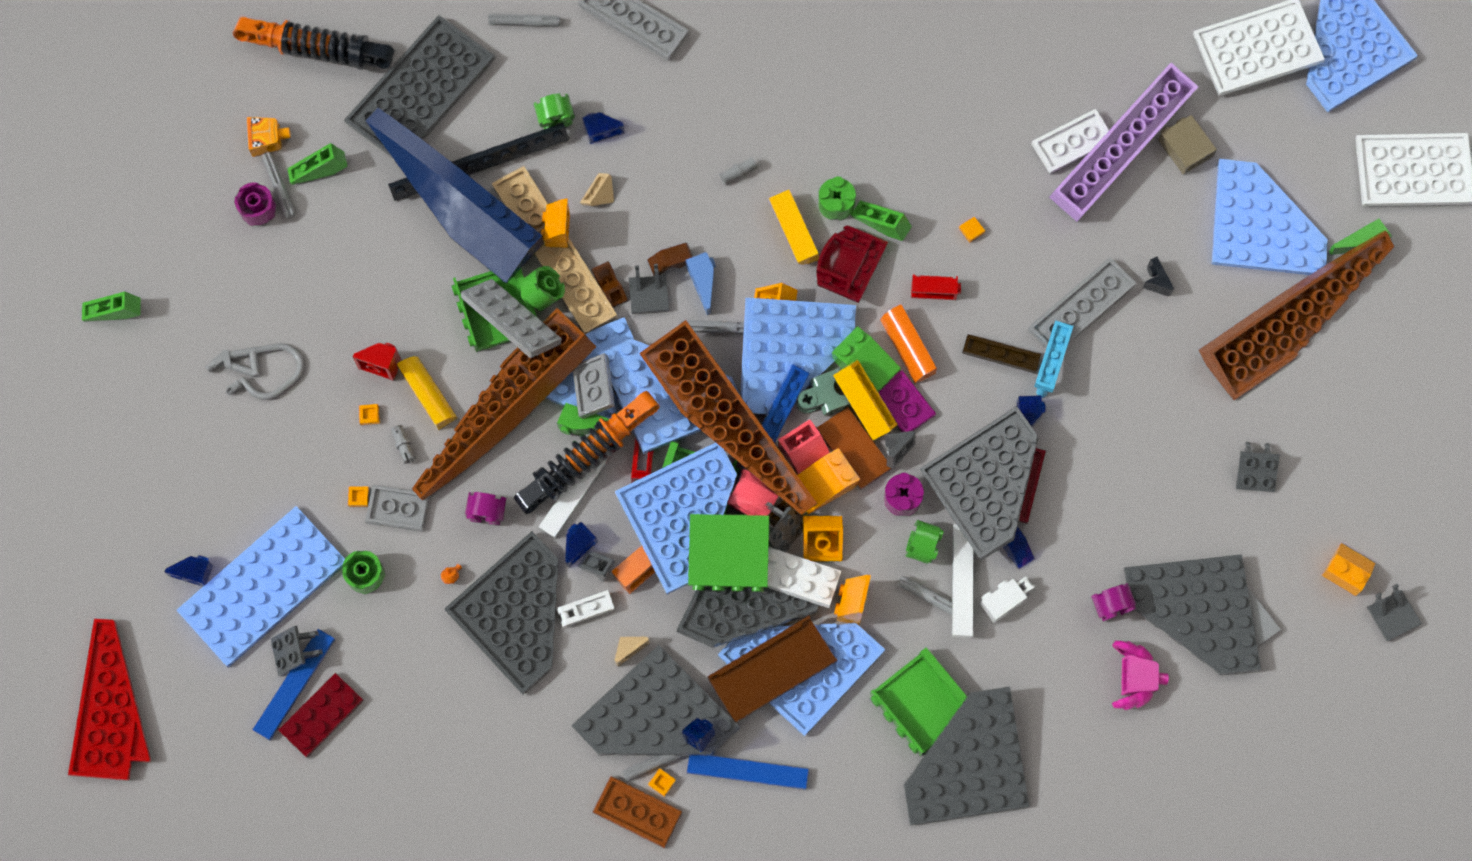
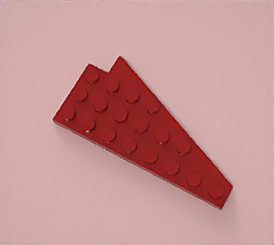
[68,618,151,781]

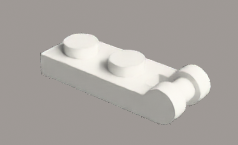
[556,590,615,628]

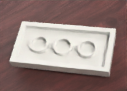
[1031,109,1109,174]
[768,547,841,608]

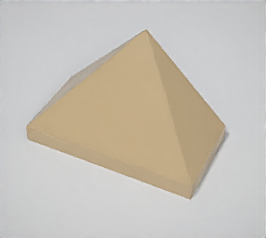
[580,173,614,206]
[615,637,650,667]

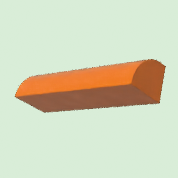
[880,304,937,384]
[611,546,655,594]

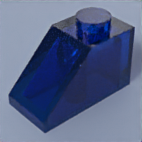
[582,112,625,144]
[1016,395,1046,428]
[565,521,598,568]
[1003,526,1035,570]
[164,555,213,587]
[681,718,715,753]

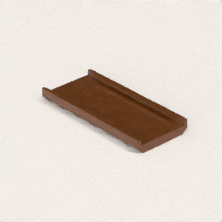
[708,616,837,723]

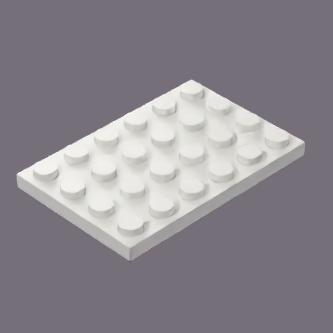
[1193,0,1325,96]
[1355,133,1472,207]

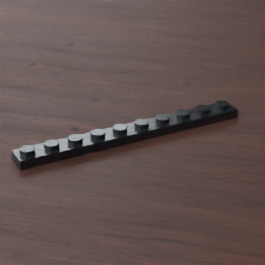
[388,123,569,201]

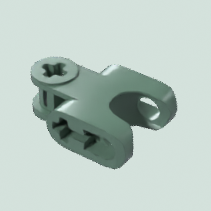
[797,368,852,416]

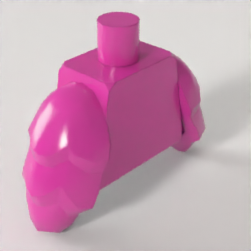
[1111,640,1169,710]

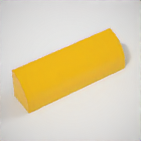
[769,190,819,265]
[397,356,458,430]
[833,360,898,440]

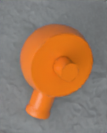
[441,564,462,584]

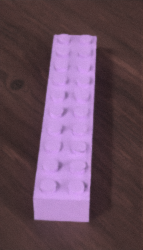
[1049,63,1198,222]

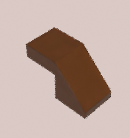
[647,243,693,276]
[592,261,628,307]

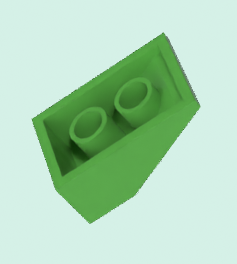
[832,326,901,393]

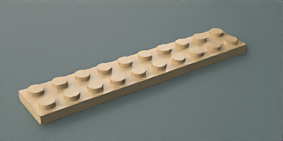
[492,166,617,334]

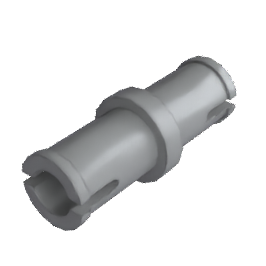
[719,157,757,185]
[391,425,415,464]

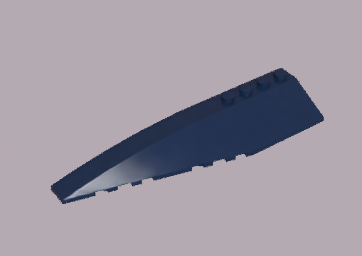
[366,108,544,284]

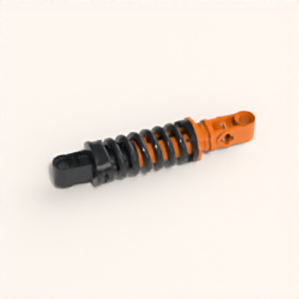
[232,17,395,70]
[514,391,660,514]

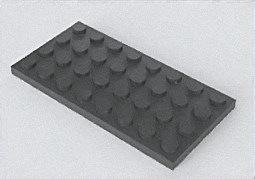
[344,15,495,157]

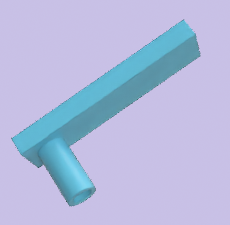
[1034,320,1074,398]

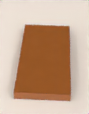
[817,407,891,490]
[593,776,682,849]

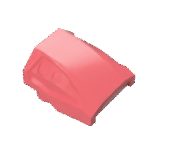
[727,469,778,516]

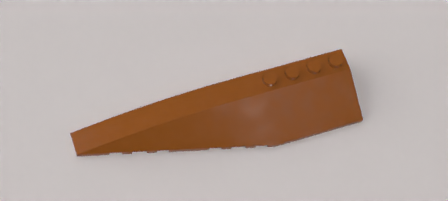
[1198,231,1394,400]
[412,308,597,500]
[639,320,817,515]

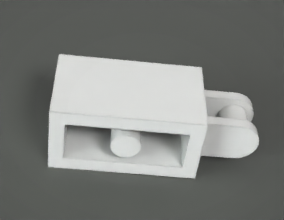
[980,576,1036,623]

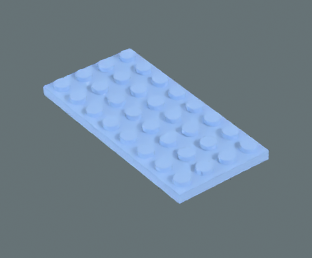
[177,506,345,667]

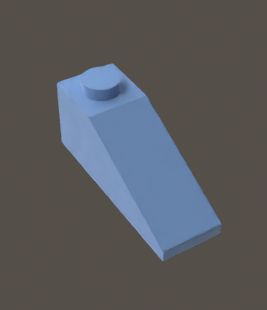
[686,252,716,315]

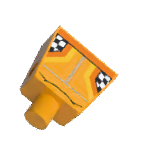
[247,117,291,157]

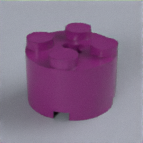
[234,182,276,226]
[884,472,924,516]
[465,492,507,526]
[1091,583,1136,621]

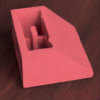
[778,419,830,474]

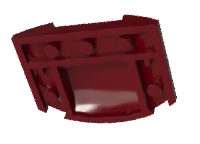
[816,225,888,303]

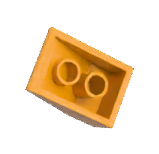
[797,448,860,515]
[834,575,871,625]

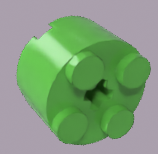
[533,93,575,129]
[818,176,856,220]
[521,266,565,311]
[905,520,944,564]
[342,550,385,594]

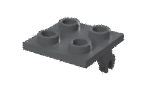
[629,264,669,314]
[1236,442,1280,492]
[765,502,803,552]
[1367,584,1422,642]
[271,626,323,676]

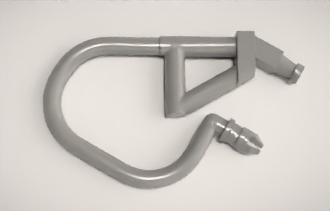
[205,343,304,399]

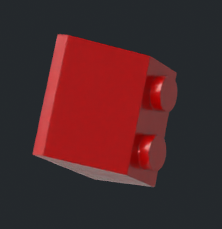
[353,343,402,381]

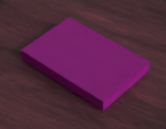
[879,370,936,432]

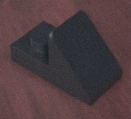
[1143,257,1174,296]

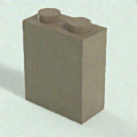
[1158,115,1217,175]

